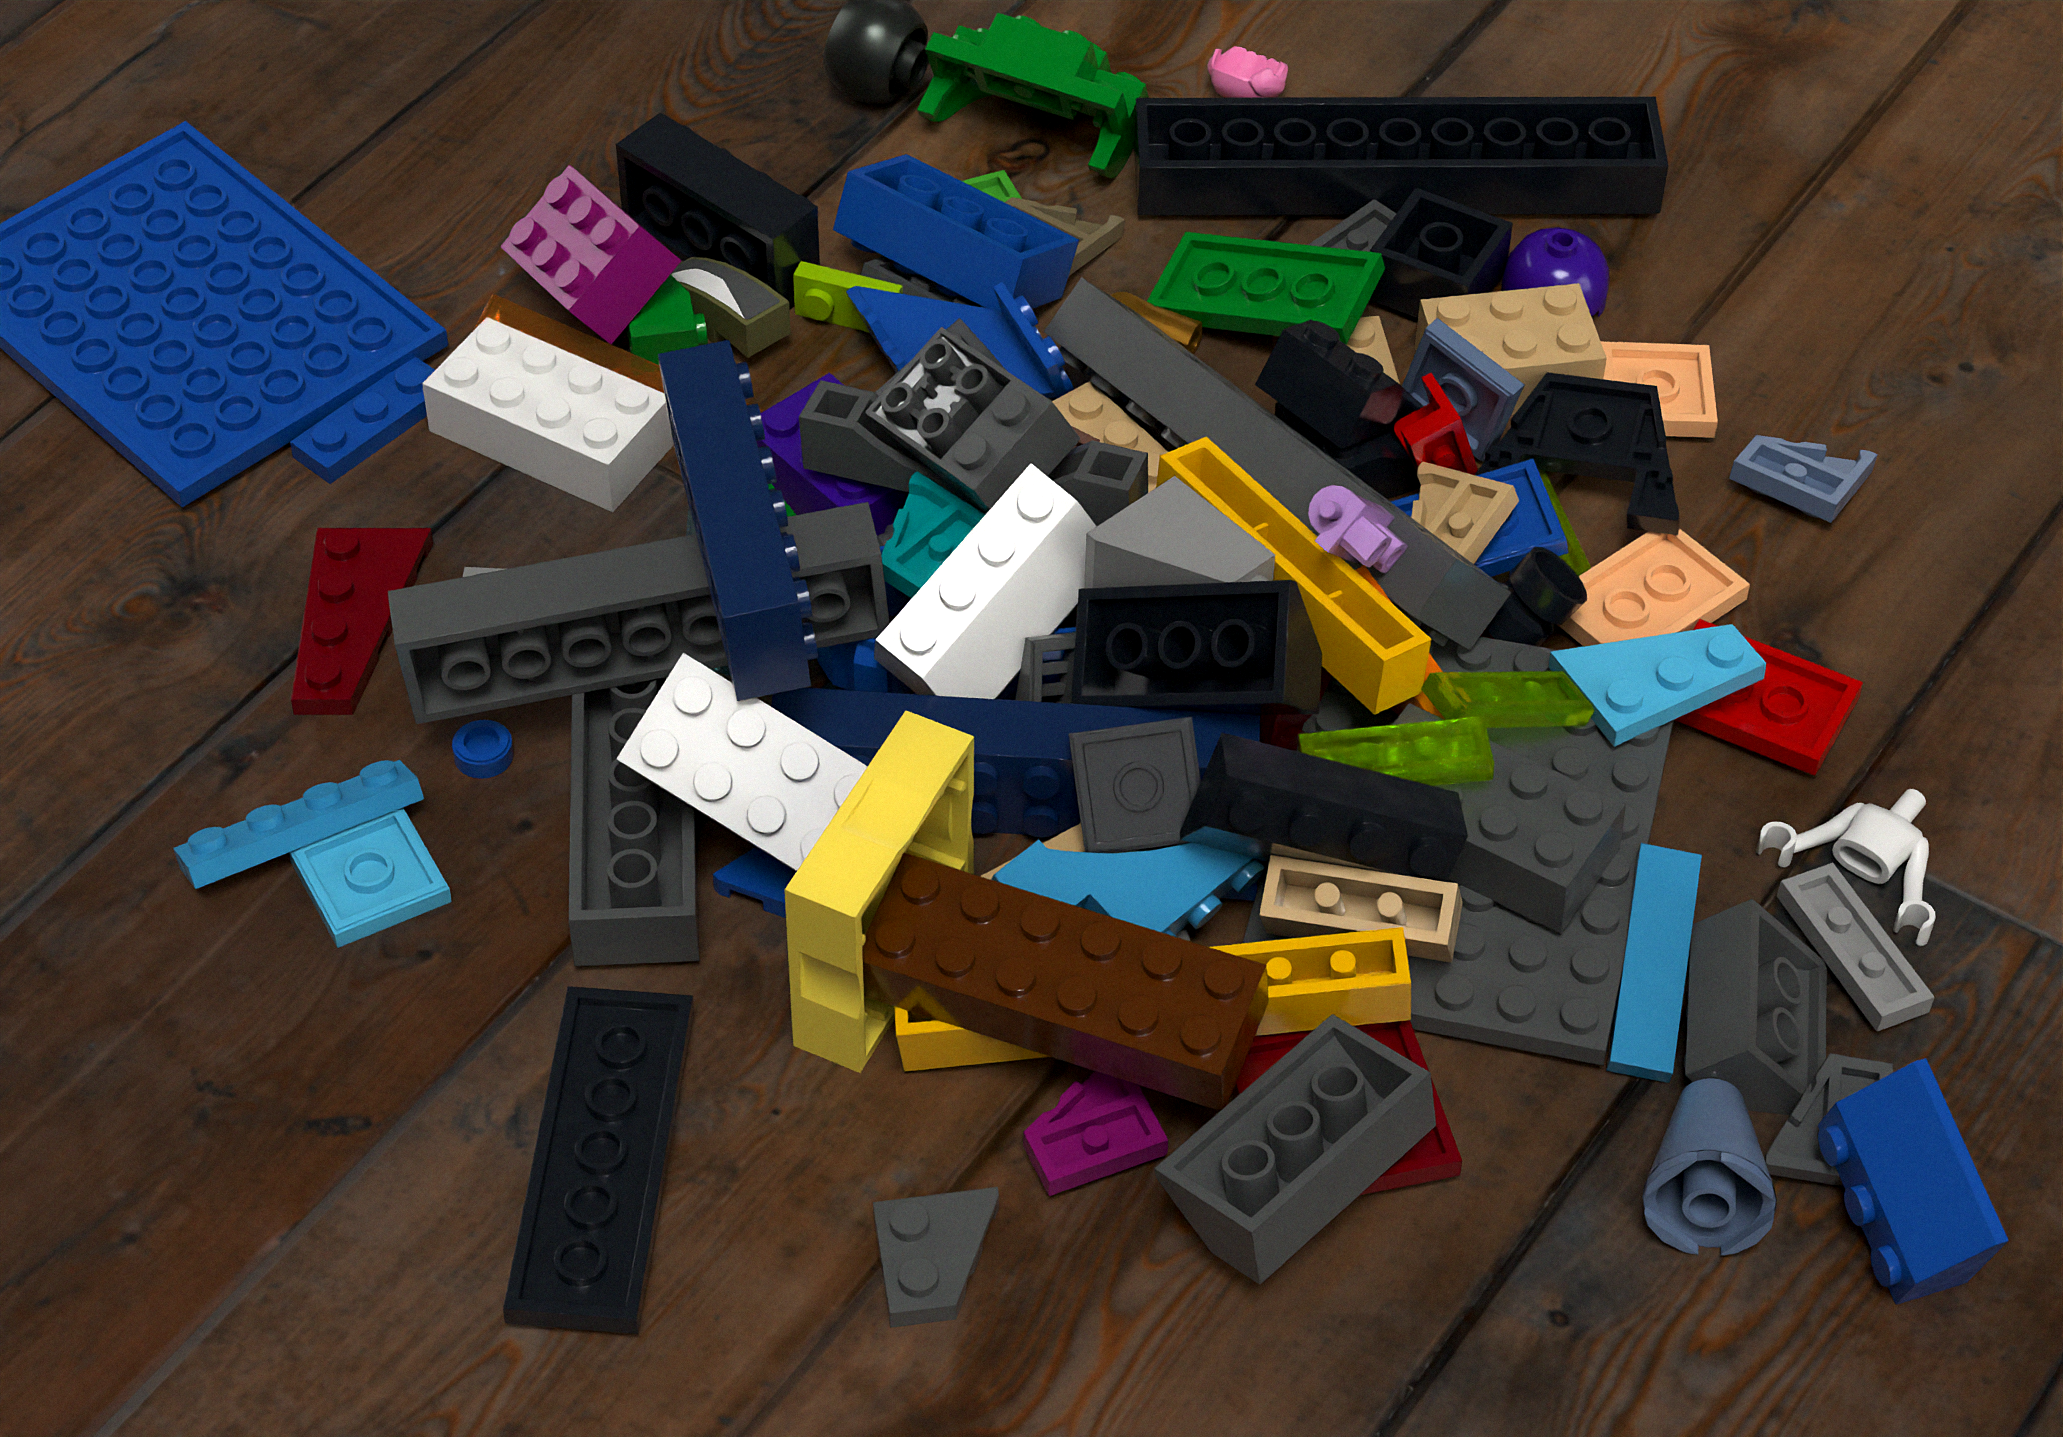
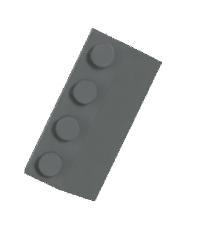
[1154,1014,1436,1285]

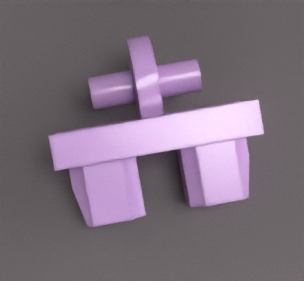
[1308,485,1408,573]

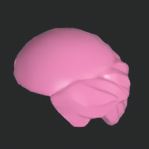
[1207,46,1288,98]

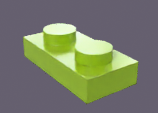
[793,261,903,333]

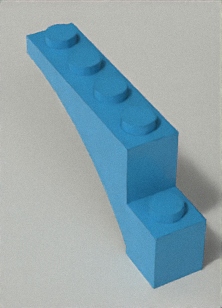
[991,839,1266,937]

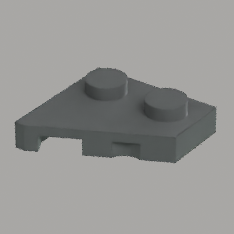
[1764,1053,1893,1186]

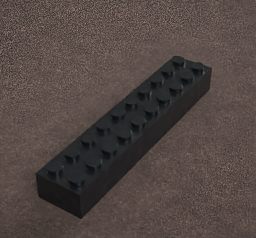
[1134,97,1669,216]

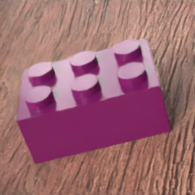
[501,164,681,344]

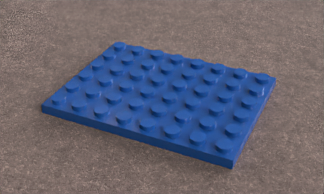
[0,121,448,508]

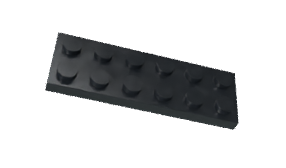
[503,986,694,1334]

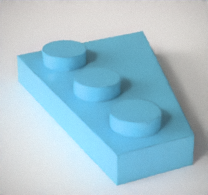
[1549,624,1767,747]

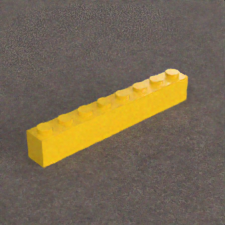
[894,927,1411,1072]

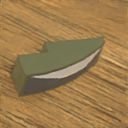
[671,257,791,358]

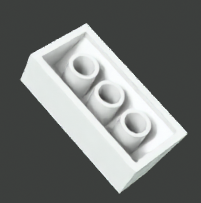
[874,464,1097,699]

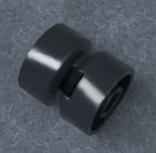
[1486,547,1587,647]

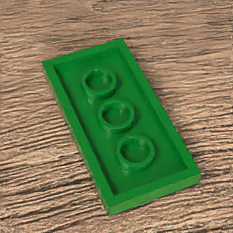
[1147,232,1385,345]

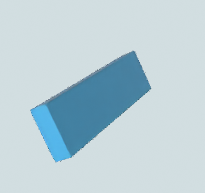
[1606,843,1702,1083]

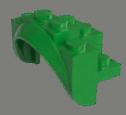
[917,12,1149,179]

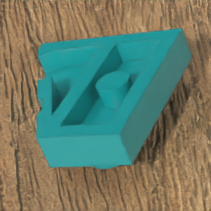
[881,471,985,599]

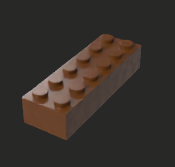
[862,853,1269,1111]

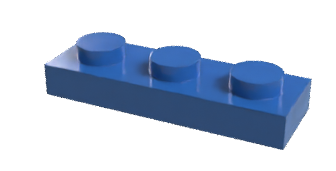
[290,357,435,484]

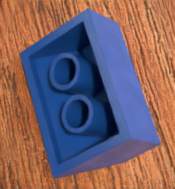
[1817,1058,2009,1305]

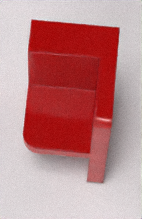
[1394,372,1478,486]

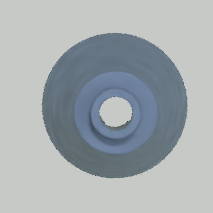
[1642,1078,1777,1255]

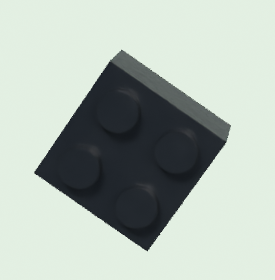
[1370,188,1513,318]

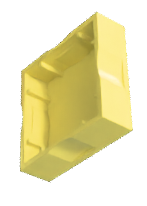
[784,710,974,1073]

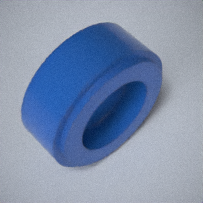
[452,720,514,779]

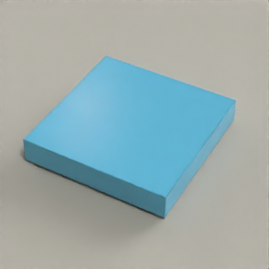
[289,808,452,948]

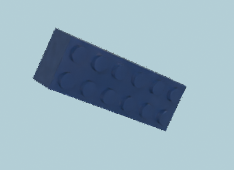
[658,340,818,701]

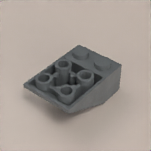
[865,326,1081,514]

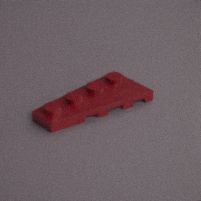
[291,528,434,715]

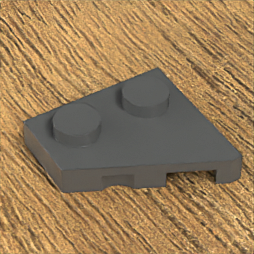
[873,1187,999,1328]

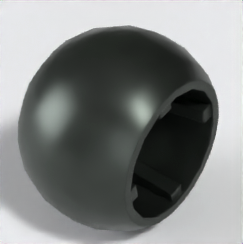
[823,0,929,104]

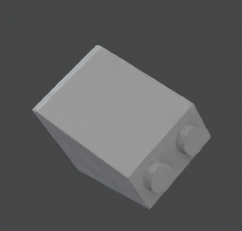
[1085,476,1275,588]

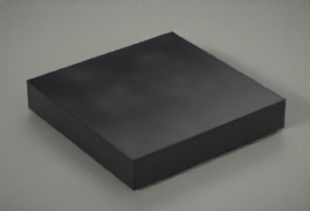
[1069,717,1201,853]

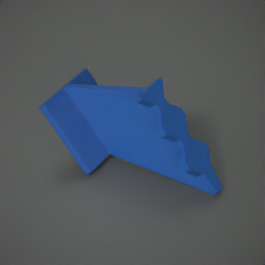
[846,282,1074,401]

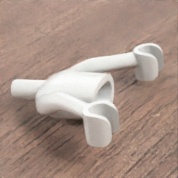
[1756,789,1936,946]

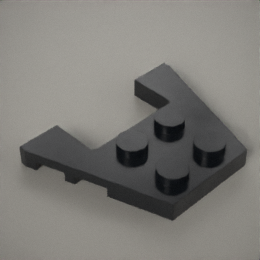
[1475,372,1680,535]

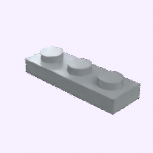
[1777,863,1935,1031]

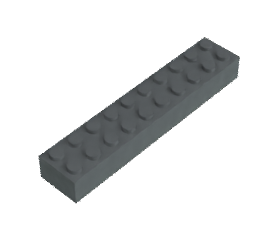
[1044,277,1512,650]

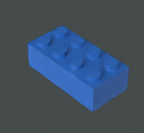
[833,154,1079,311]

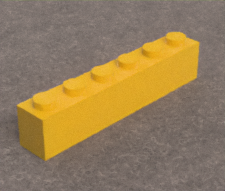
[1156,436,1432,715]

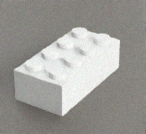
[422,317,674,512]
[617,653,868,872]

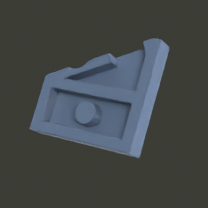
[1729,435,1878,523]

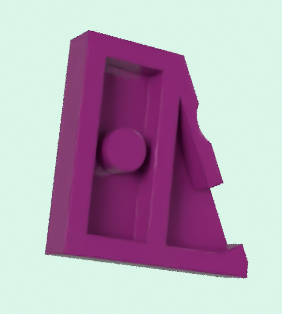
[1023,1071,1168,1196]

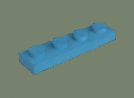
[173,760,424,889]

